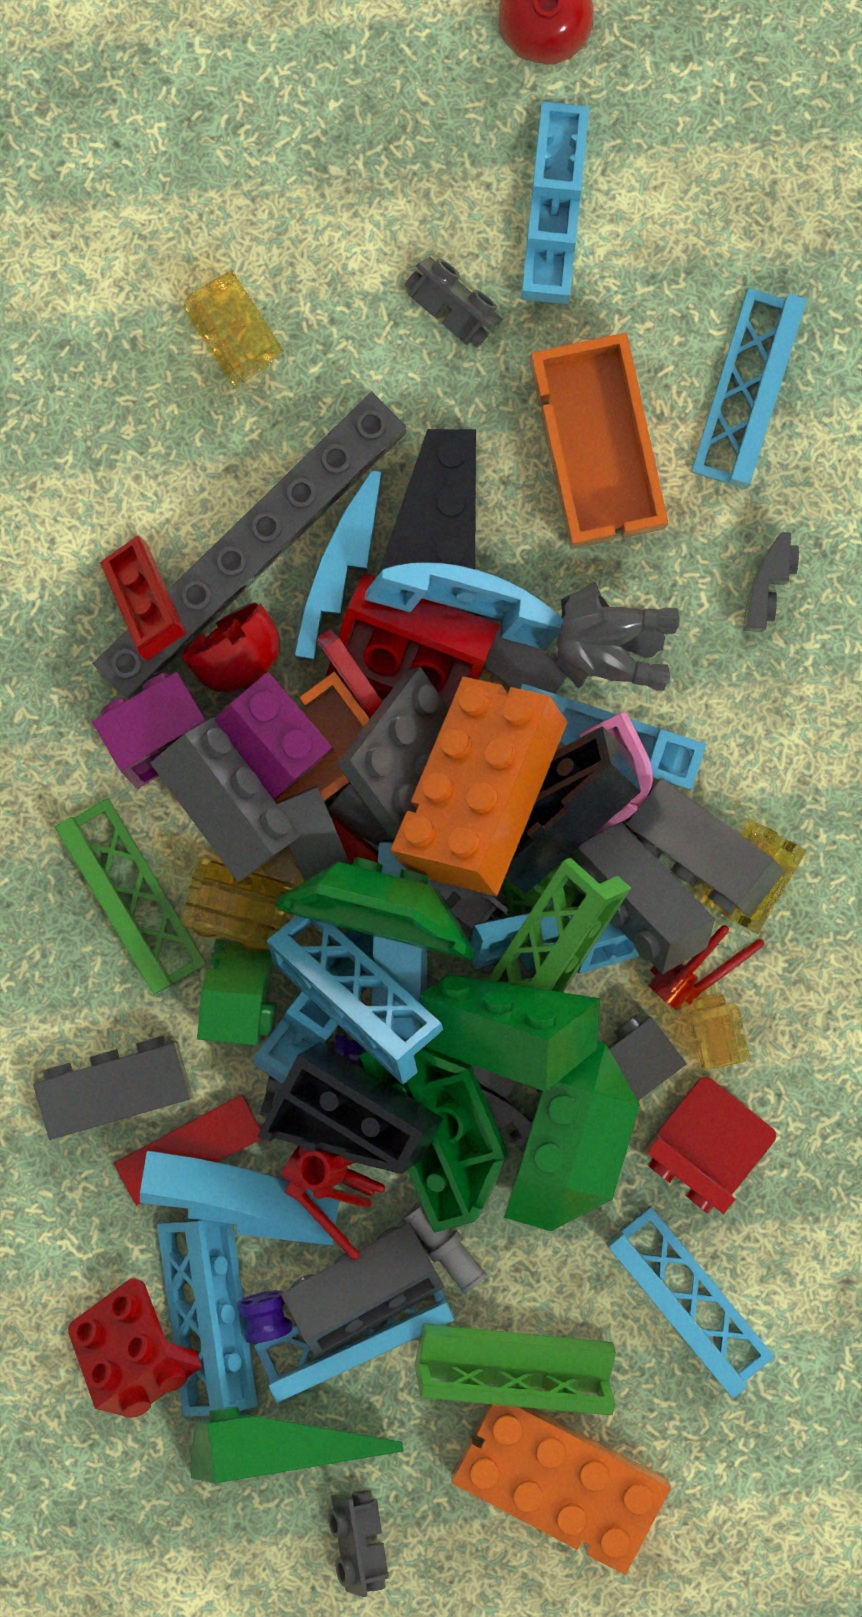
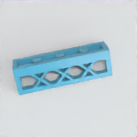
[691,288,807,489]
[267,916,443,1084]
[606,1206,775,1399]
[157,1219,258,1416]
[254,1289,454,1403]

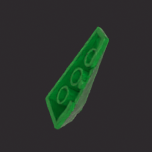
[190,1406,404,1484]

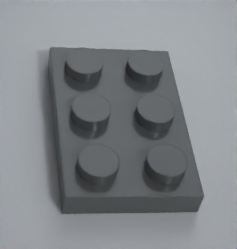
[337,667,449,838]

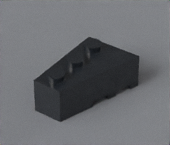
[378,429,476,575]
[505,726,641,894]
[257,1042,444,1174]

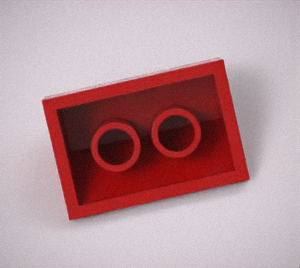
[326,572,500,708]

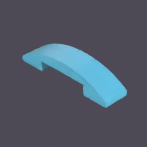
[365,563,563,650]
[520,683,707,790]

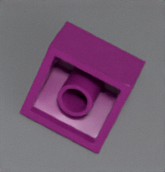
[92,671,208,789]
[214,672,334,801]

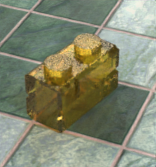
[180,857,294,951]
[683,992,750,1070]

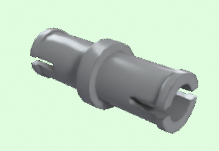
[403,1202,487,1294]

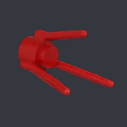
[648,925,765,1010]
[280,1145,385,1260]
[297,1148,372,1208]

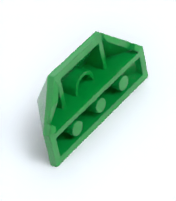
[275,857,475,961]
[359,1040,509,1233]
[504,1040,640,1231]

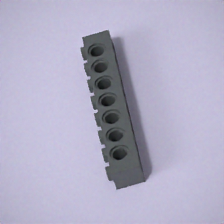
[92,391,406,700]

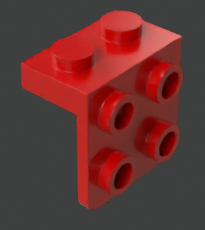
[643,1077,776,1215]
[68,1278,202,1418]

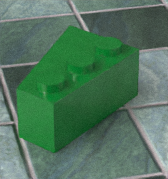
[197,939,277,1045]
[420,974,600,1092]

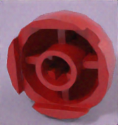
[499,0,594,65]
[181,602,281,693]

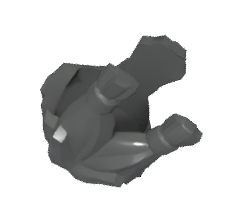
[553,581,680,691]

